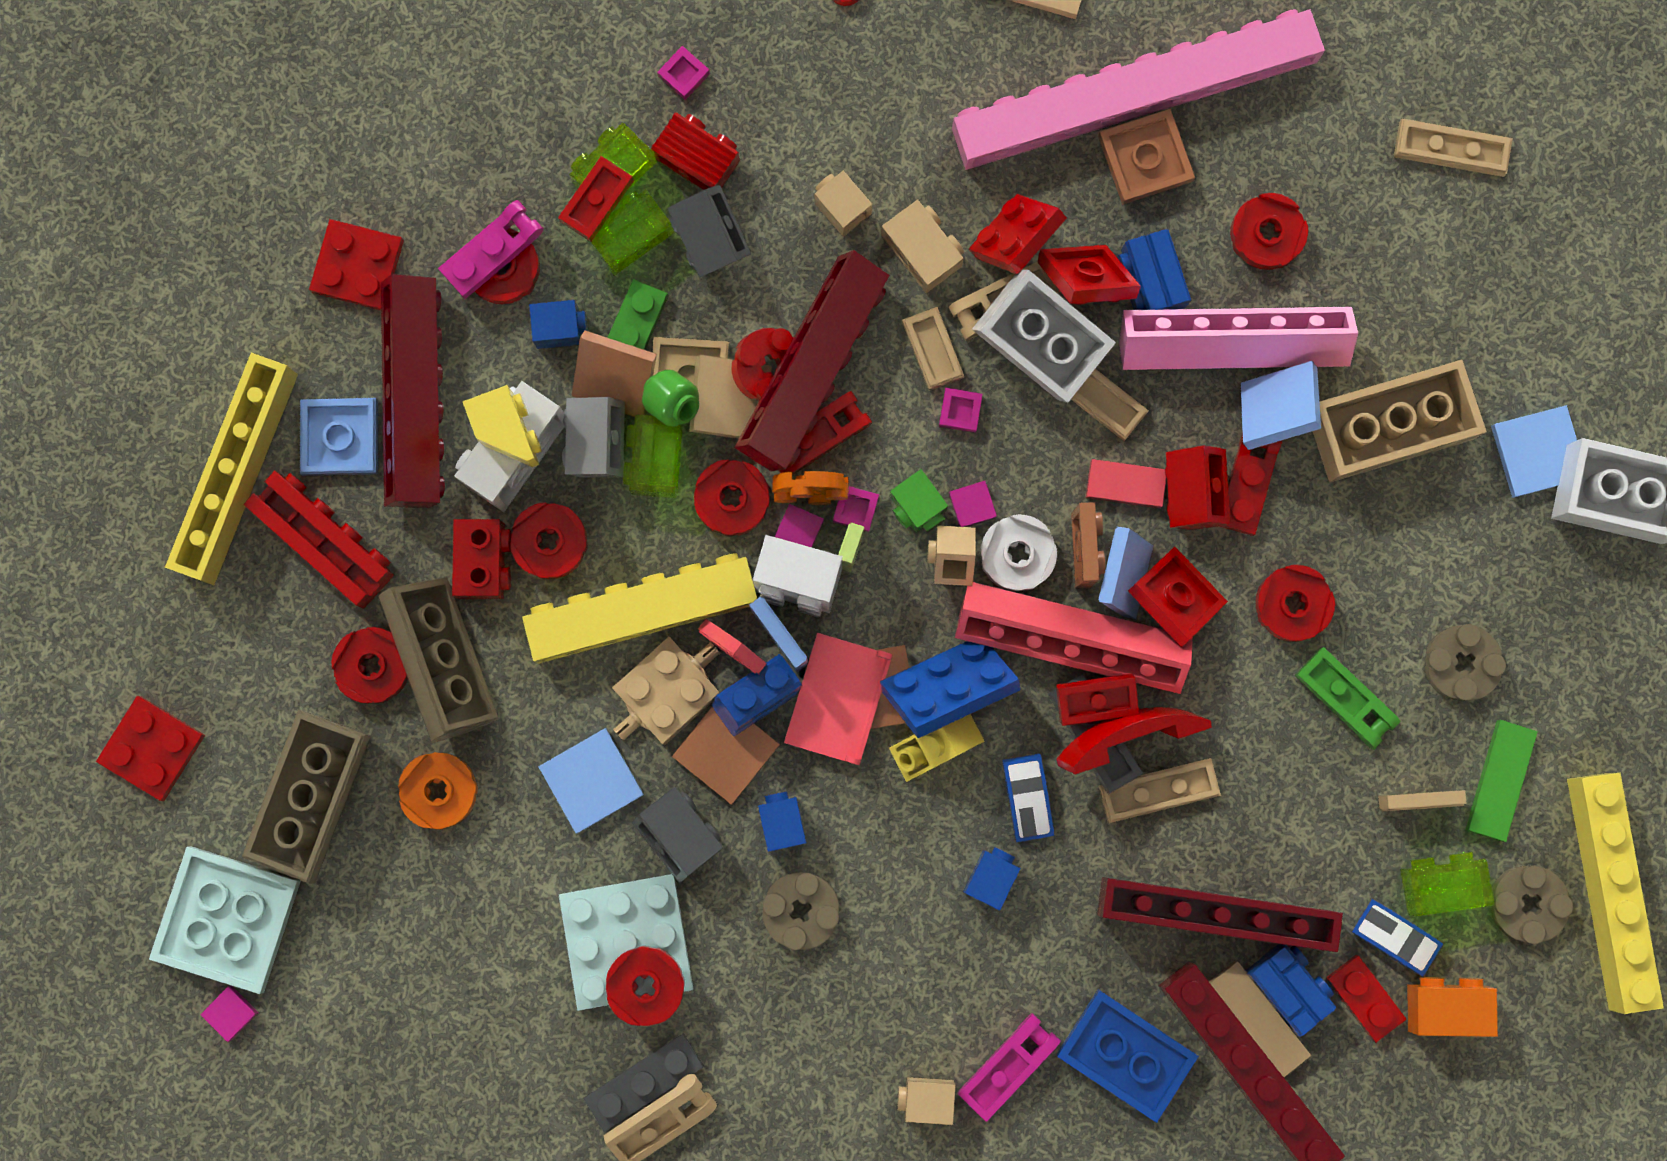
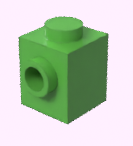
[889,469,948,532]

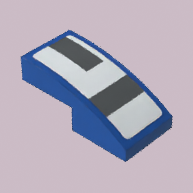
[1002,754,1055,842]
[1352,899,1444,977]

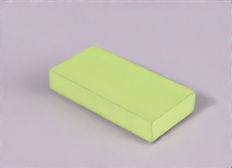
[838,522,864,572]

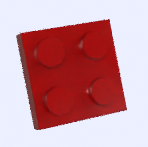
[969,194,1067,275]
[309,219,404,310]
[1037,245,1141,305]
[1128,546,1228,647]
[95,695,205,801]

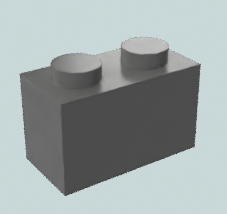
[668,185,751,278]
[632,787,723,884]

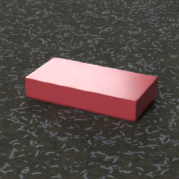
[1086,459,1166,509]
[698,619,767,674]

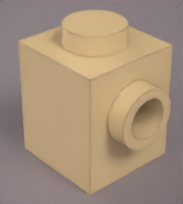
[927,525,976,586]

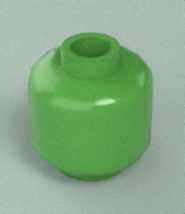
[642,369,700,427]

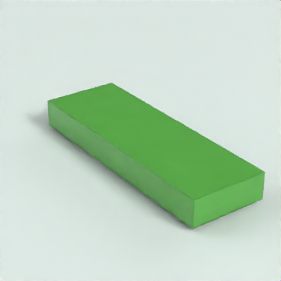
[1465,720,1538,842]

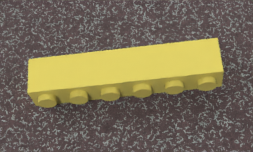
[165,353,298,585]
[522,553,758,664]
[1567,773,1664,1014]

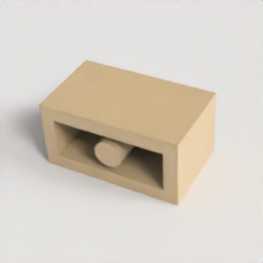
[881,199,964,293]

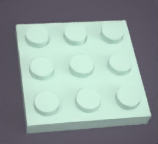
[149,846,301,994]
[559,874,694,1011]

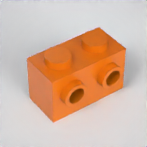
[1407,977,1498,1037]

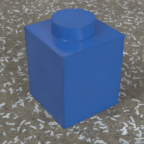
[529,300,588,349]
[758,792,807,852]
[963,847,1021,911]

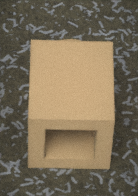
[814,170,872,237]
[897,1077,955,1125]

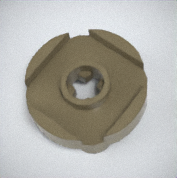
[1425,624,1506,701]
[1491,865,1573,944]
[763,872,839,950]

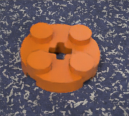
[772,471,849,505]
[398,752,478,829]

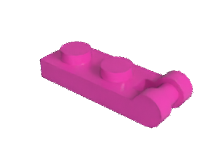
[438,200,544,299]
[957,1013,1061,1122]

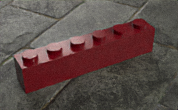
[734,250,890,472]
[381,274,445,508]
[1097,877,1343,952]
[1158,962,1345,1161]

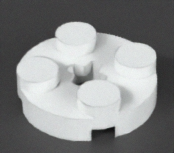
[980,514,1057,592]

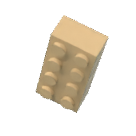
[1313,360,1487,483]

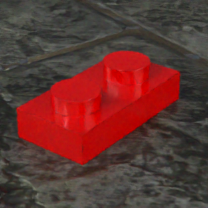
[558,156,634,242]
[1056,673,1139,726]
[1326,955,1407,1043]

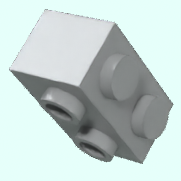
[562,397,625,477]

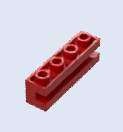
[243,470,394,609]

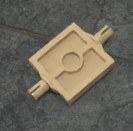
[612,637,721,746]

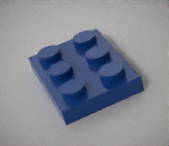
[880,641,1020,738]
[1056,989,1199,1123]

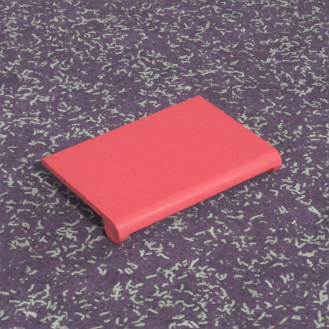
[784,633,892,766]

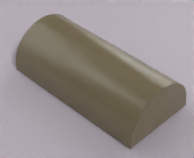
[378,577,499,743]
[242,710,371,884]

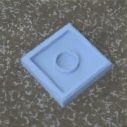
[1241,361,1321,450]
[300,398,378,476]
[1491,405,1577,498]
[1098,526,1153,619]
[749,597,808,673]
[538,728,644,834]

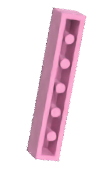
[1119,307,1358,370]

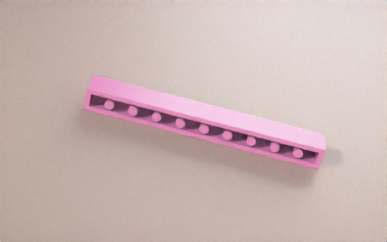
[952,9,1325,170]

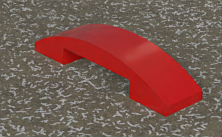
[1056,707,1212,775]

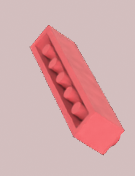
[955,582,1193,694]

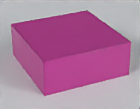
[657,46,710,100]
[939,387,983,433]
[948,481,997,527]
[833,486,879,532]
[775,504,824,548]
[200,985,259,1042]

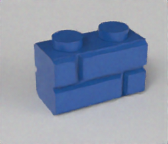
[1118,229,1191,310]
[712,654,802,737]
[1246,944,1336,1037]

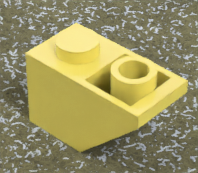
[462,385,542,467]
[889,714,985,782]

